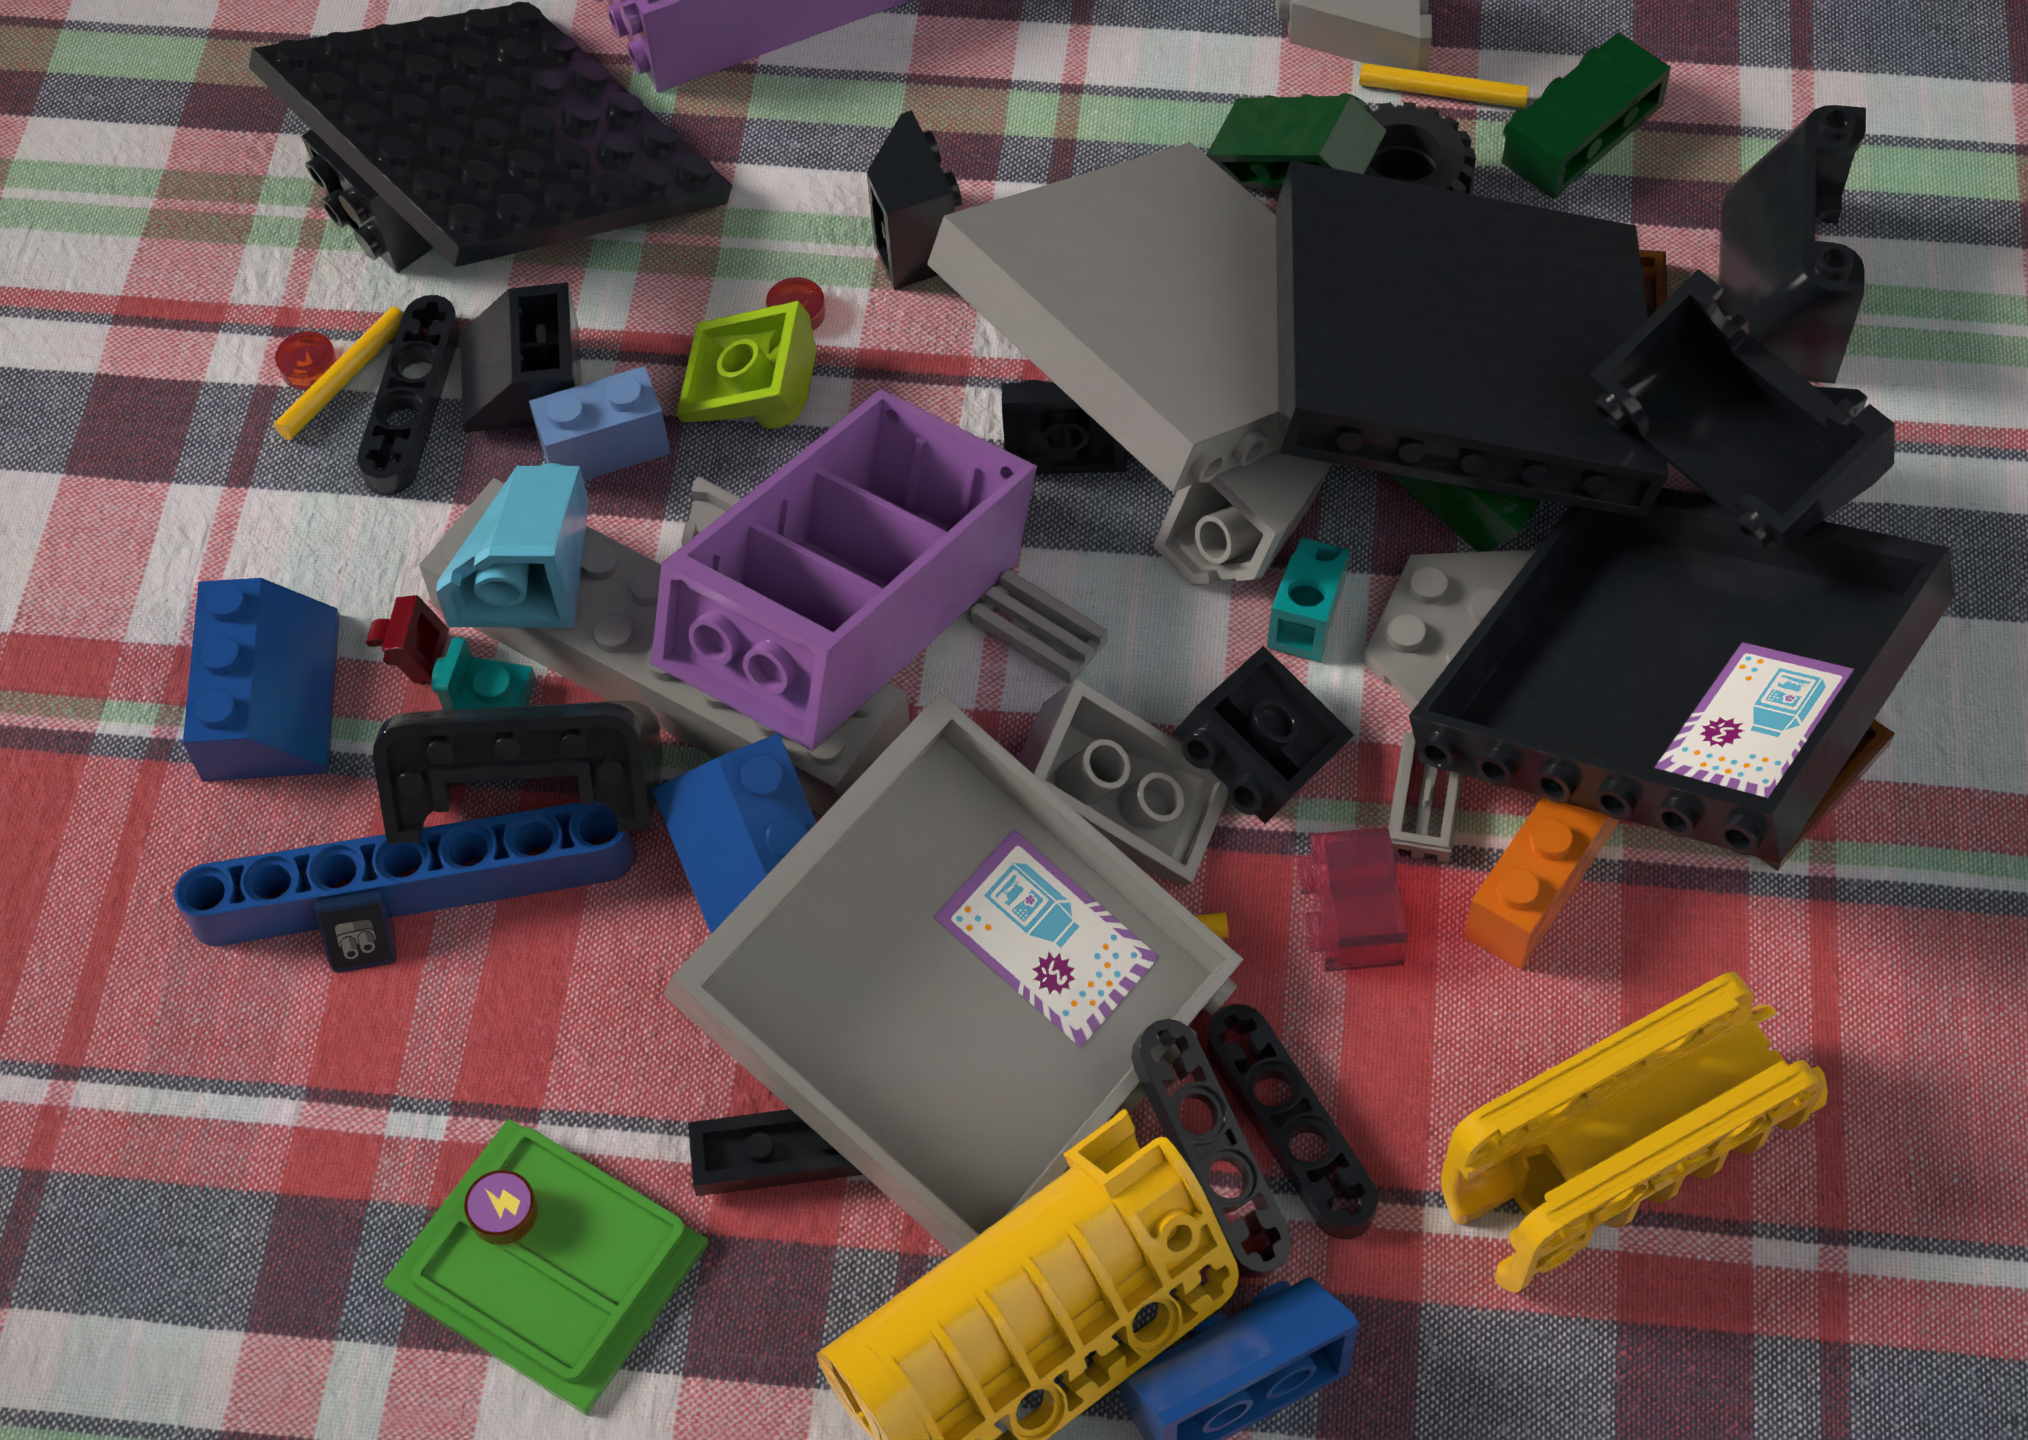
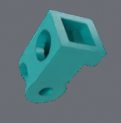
[1267,537,1351,662]

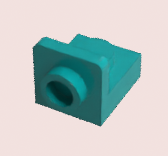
[431,637,536,710]

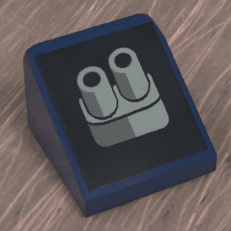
[314,890,397,973]

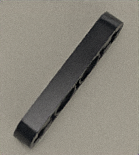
[357,295,460,495]
[1207,1004,1378,1240]
[1131,1019,1291,1278]

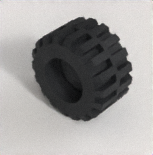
[1364,102,1476,194]

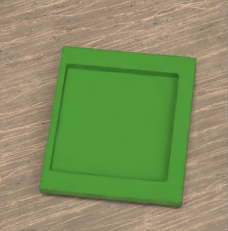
[382,1118,709,1416]

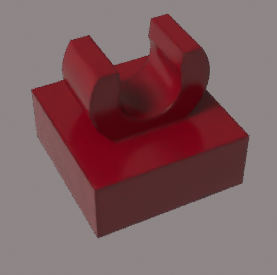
[366,595,449,683]

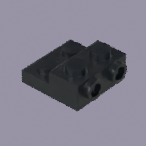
[1002,380,1126,474]
[1173,646,1355,824]

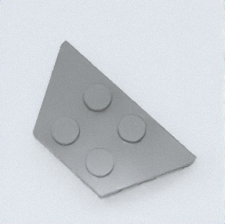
[1363,549,1537,711]

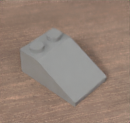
[1018,679,1228,886]

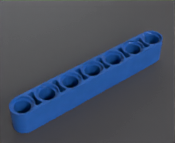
[174,800,636,946]

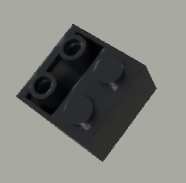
[866,110,962,290]
[301,130,434,273]
[460,282,582,432]

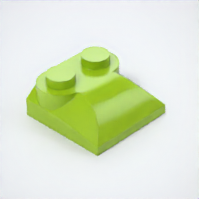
[676,301,817,429]

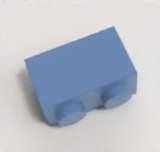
[529,366,671,481]

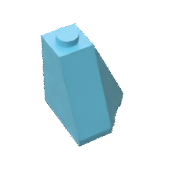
[436,463,589,628]

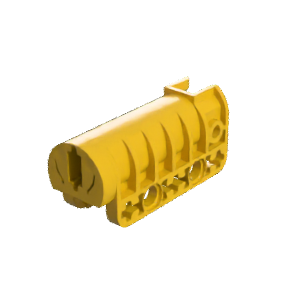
[817,1108,1239,1440]

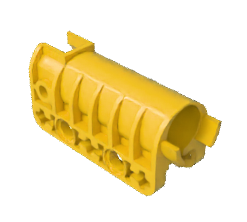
[1441,971,1828,1293]

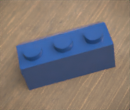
[183,578,340,781]
[651,733,816,935]
[1121,1276,1359,1440]

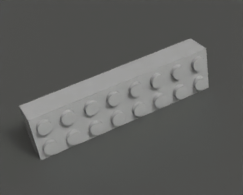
[419,478,910,816]

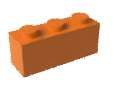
[1464,797,1619,970]

